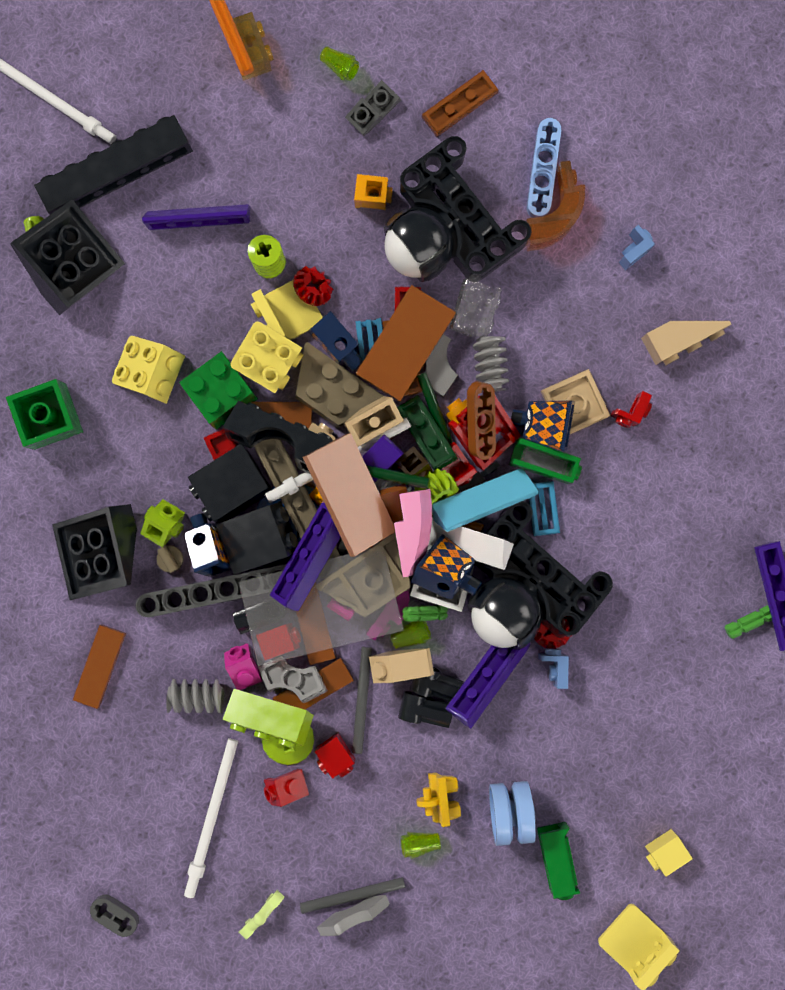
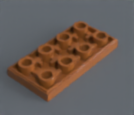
[356,285,456,402]

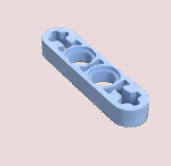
[527,118,561,219]

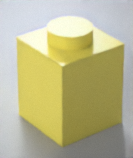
[645,829,693,877]

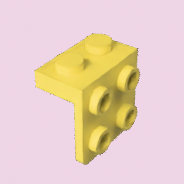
[251,280,323,340]
[231,321,304,393]
[112,336,185,404]
[598,904,680,990]

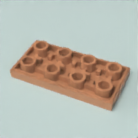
[303,433,395,557]

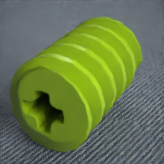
[247,235,286,279]

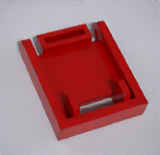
[448,391,521,470]

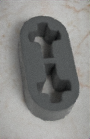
[90,894,139,937]

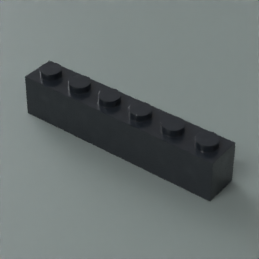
[34,115,193,214]

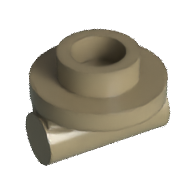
[157,545,184,573]

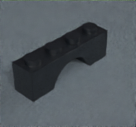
[223,401,334,474]

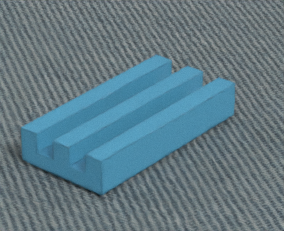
[355,318,383,364]
[528,481,560,536]

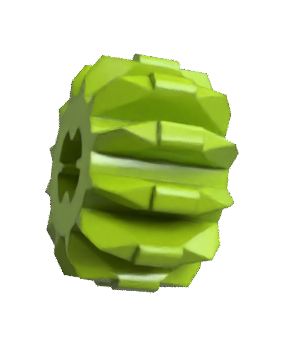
[414,469,459,515]

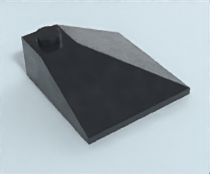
[10,200,125,316]
[52,504,137,601]

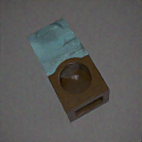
[396,446,433,477]

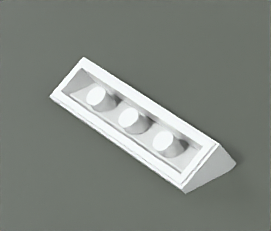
[428,518,514,570]

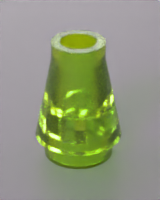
[320,46,359,81]
[390,620,431,649]
[401,832,441,860]

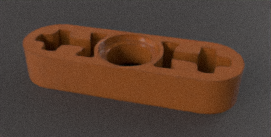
[467,381,496,460]

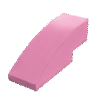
[394,489,432,577]

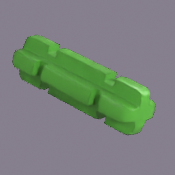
[402,605,448,622]
[725,606,772,639]

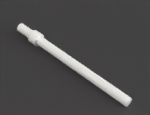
[0,59,117,144]
[265,418,411,503]
[184,738,238,898]

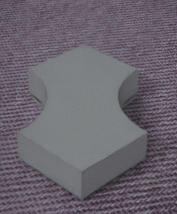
[425,334,458,397]
[258,655,328,703]
[317,895,390,936]

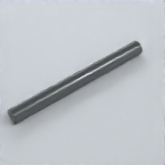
[352,646,372,754]
[300,877,405,914]

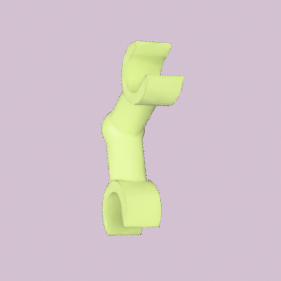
[238,890,284,940]

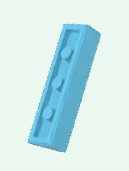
[432,469,538,532]

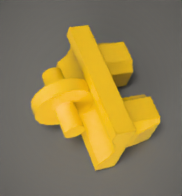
[416,773,461,827]

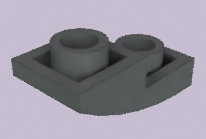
[345,80,401,136]

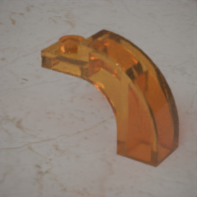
[526,160,585,251]

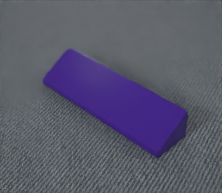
[142,204,250,230]
[270,501,341,611]
[754,541,785,651]
[446,643,531,729]

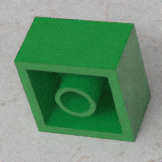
[179,351,258,430]
[6,379,83,450]

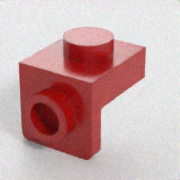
[610,391,652,428]
[441,442,477,487]
[264,769,309,807]

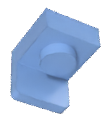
[619,225,655,271]
[538,648,569,689]

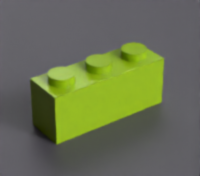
[222,689,314,749]

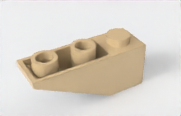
[641,321,731,366]

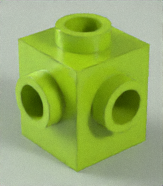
[140,499,185,548]

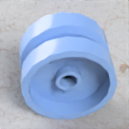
[489,781,536,846]

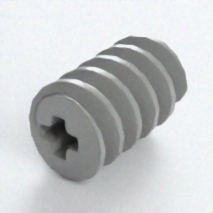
[473,336,509,393]
[166,679,224,713]

